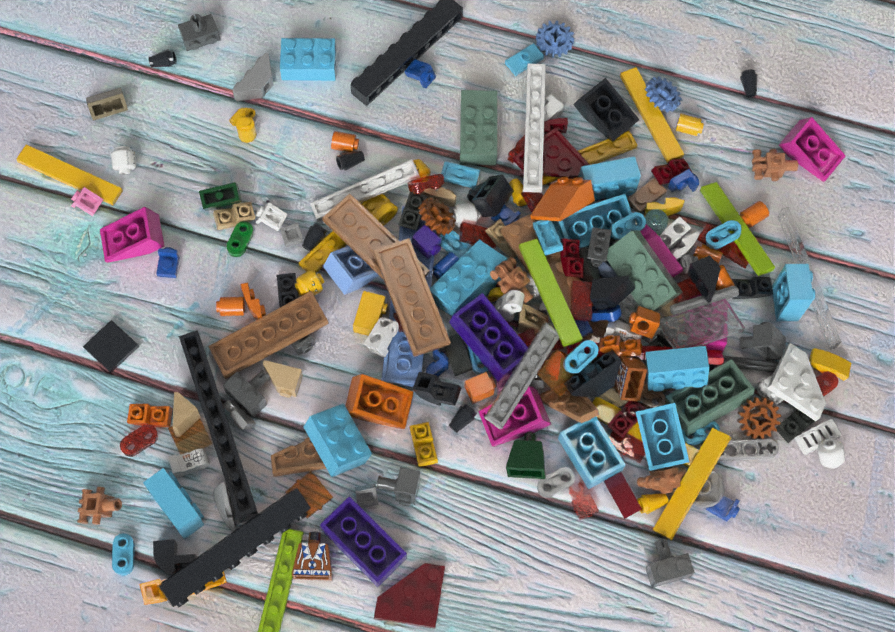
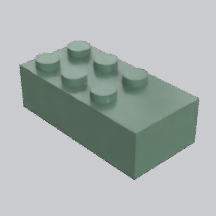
[460,90,497,165]
[607,230,683,312]
[665,359,755,437]

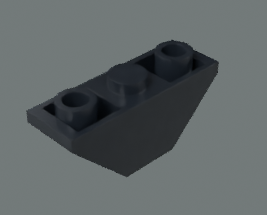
[564,350,622,397]

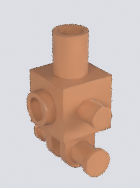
[752,149,798,181]
[490,257,533,304]
[637,467,686,494]
[77,487,122,525]

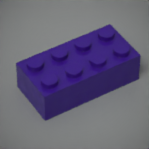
[449,293,528,382]
[320,496,407,587]

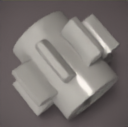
[679,254,698,278]

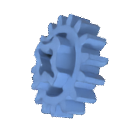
[536,21,574,58]
[645,76,682,113]

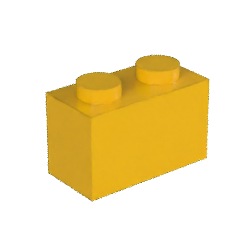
[353,291,388,336]

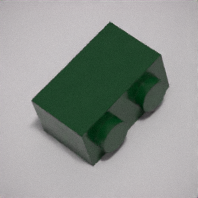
[199,182,242,211]

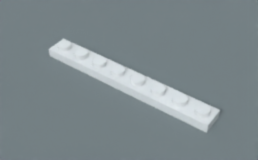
[523,64,546,193]

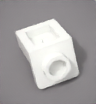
[255,203,288,231]

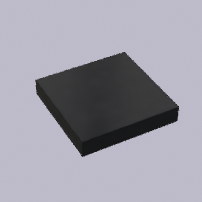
[83,320,139,373]

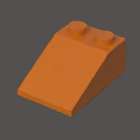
[530,177,595,221]
[345,374,413,429]

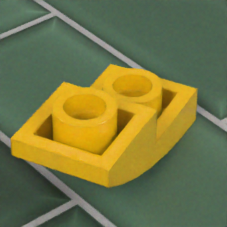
[644,197,684,218]
[809,348,851,381]
[409,422,438,467]

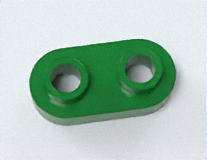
[226,221,254,257]

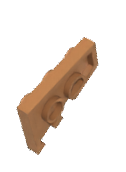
[539,381,599,423]
[271,437,326,477]

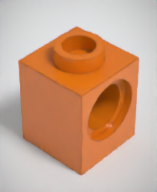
[629,306,660,339]

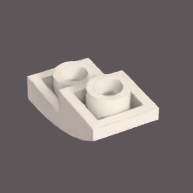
[671,231,699,262]

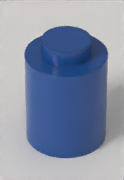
[433,252,459,280]

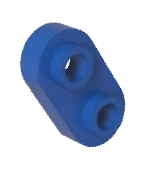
[585,305,622,322]

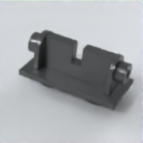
[587,227,611,267]

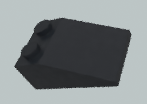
[573,78,639,142]

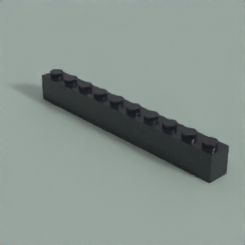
[179,330,258,523]

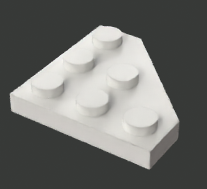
[767,343,826,421]

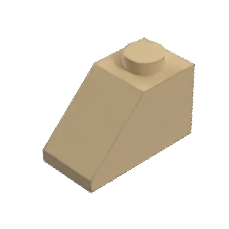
[263,360,303,398]

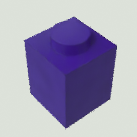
[412,225,441,259]

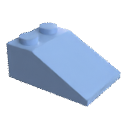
[323,246,379,295]

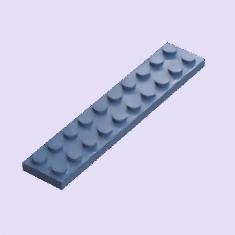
[381,206,437,387]

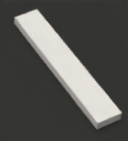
[310,160,420,221]

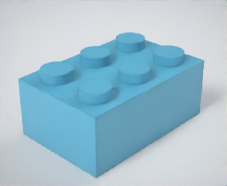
[280,38,336,81]
[579,157,641,203]
[772,264,815,322]
[645,346,709,392]
[304,403,372,477]
[636,403,689,471]
[558,417,626,490]
[143,468,204,540]

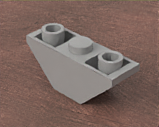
[233,53,273,101]

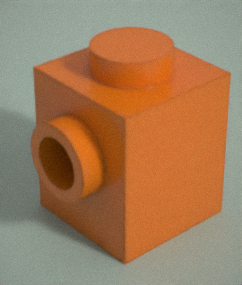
[464,372,496,404]

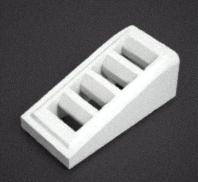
[794,419,841,455]

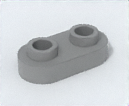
[537,467,575,498]

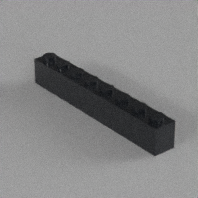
[350,0,463,106]
[157,488,311,608]

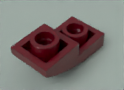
[544,118,568,135]
[651,158,692,185]
[560,238,584,278]
[607,401,646,439]
[604,472,642,519]

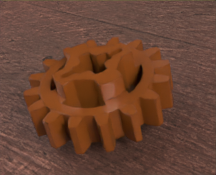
[418,198,456,236]
[737,396,781,439]

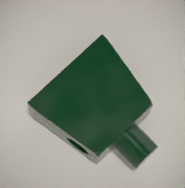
[506,432,546,479]

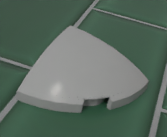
[213,482,236,532]

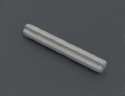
[670,286,739,316]

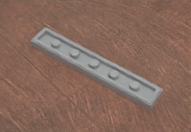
[484,322,559,429]

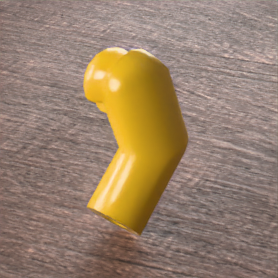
[229,108,256,126]

